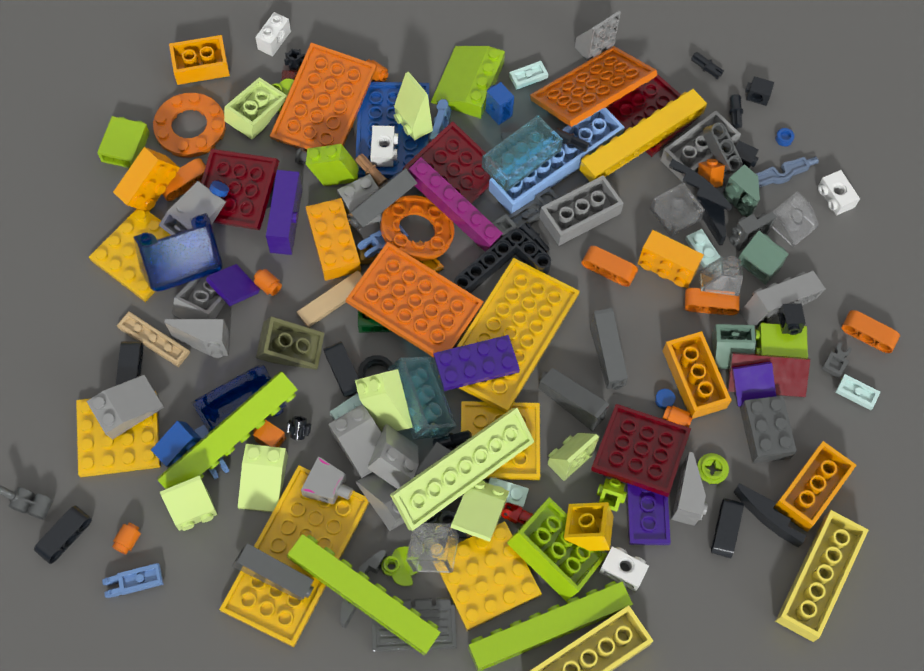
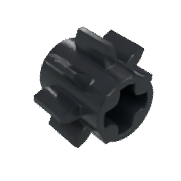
[284,48,305,71]
[286,416,311,440]

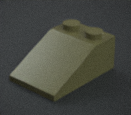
[256,317,324,369]

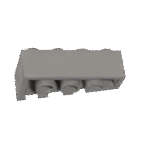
[740,271,826,328]

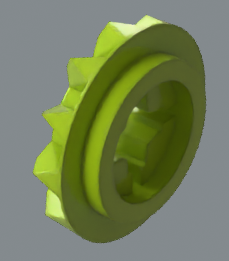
[697,453,729,485]

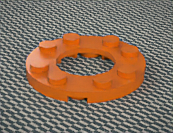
[153,93,226,158]
[380,195,454,261]

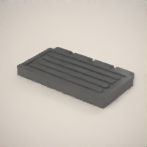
[372,598,457,652]

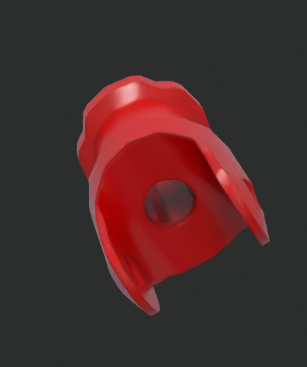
[501,503,533,525]

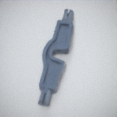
[756,156,819,188]

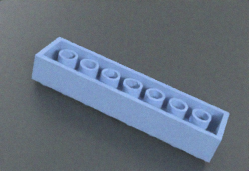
[489,107,625,214]

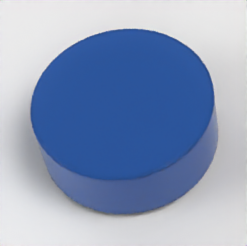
[775,128,795,146]
[209,181,229,197]
[655,389,675,409]

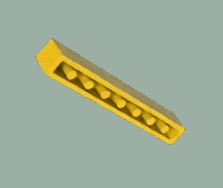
[579,89,707,182]

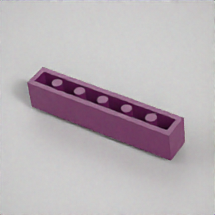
[408,157,503,252]

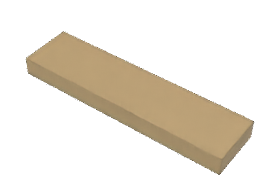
[297,271,362,328]
[117,311,190,368]

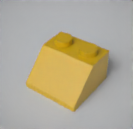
[564,502,614,551]

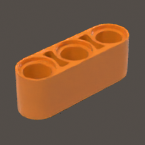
[162,158,206,201]
[581,246,638,287]
[685,288,740,315]
[841,310,900,353]

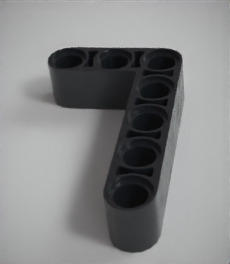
[454,228,551,293]

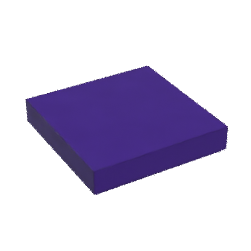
[206,264,260,306]
[732,362,776,407]

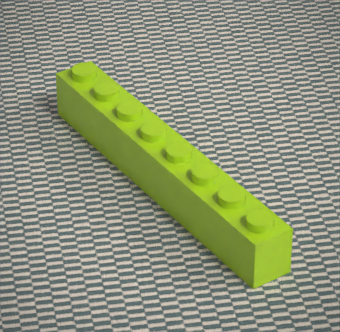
[157,371,298,489]
[287,534,441,655]
[468,581,633,671]

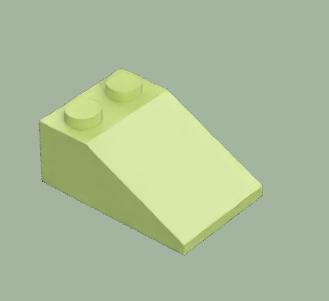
[394,72,433,141]
[224,77,287,139]
[355,369,413,431]
[548,433,599,481]
[238,444,288,512]
[160,475,217,531]
[451,480,509,542]

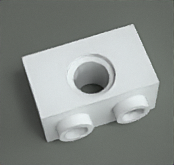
[255,12,291,57]
[371,126,398,167]
[818,170,860,216]
[599,546,649,592]

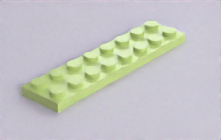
[390,408,534,531]

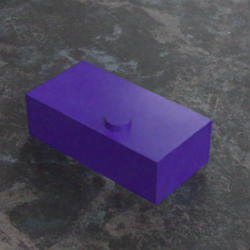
[266,170,302,255]

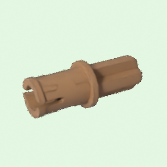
[355,154,387,187]

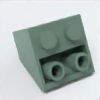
[723,164,760,217]
[737,231,789,285]
[712,324,756,369]

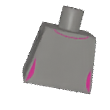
[301,456,353,504]

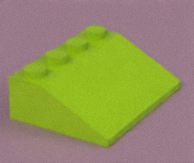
[431,46,505,119]
[507,497,608,601]

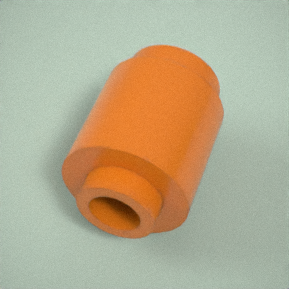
[366,59,388,82]
[254,269,282,296]
[662,406,692,427]
[112,522,141,555]

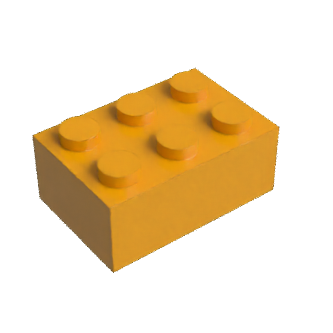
[169,35,230,85]
[113,147,180,212]
[638,230,704,289]

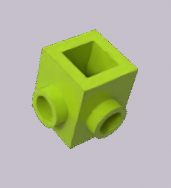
[596,478,627,512]

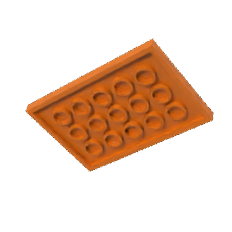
[270,43,377,151]
[530,46,657,127]
[345,242,484,357]

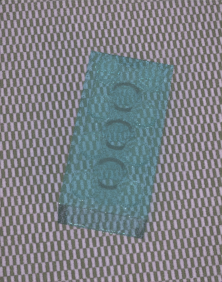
[482,115,563,192]
[388,357,457,439]

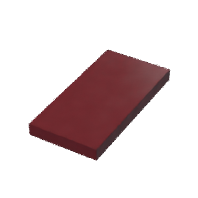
[727,352,811,397]

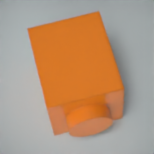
[698,159,725,188]
[253,420,286,447]

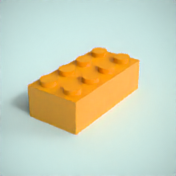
[306,198,361,281]
[662,331,731,419]
[774,441,857,532]

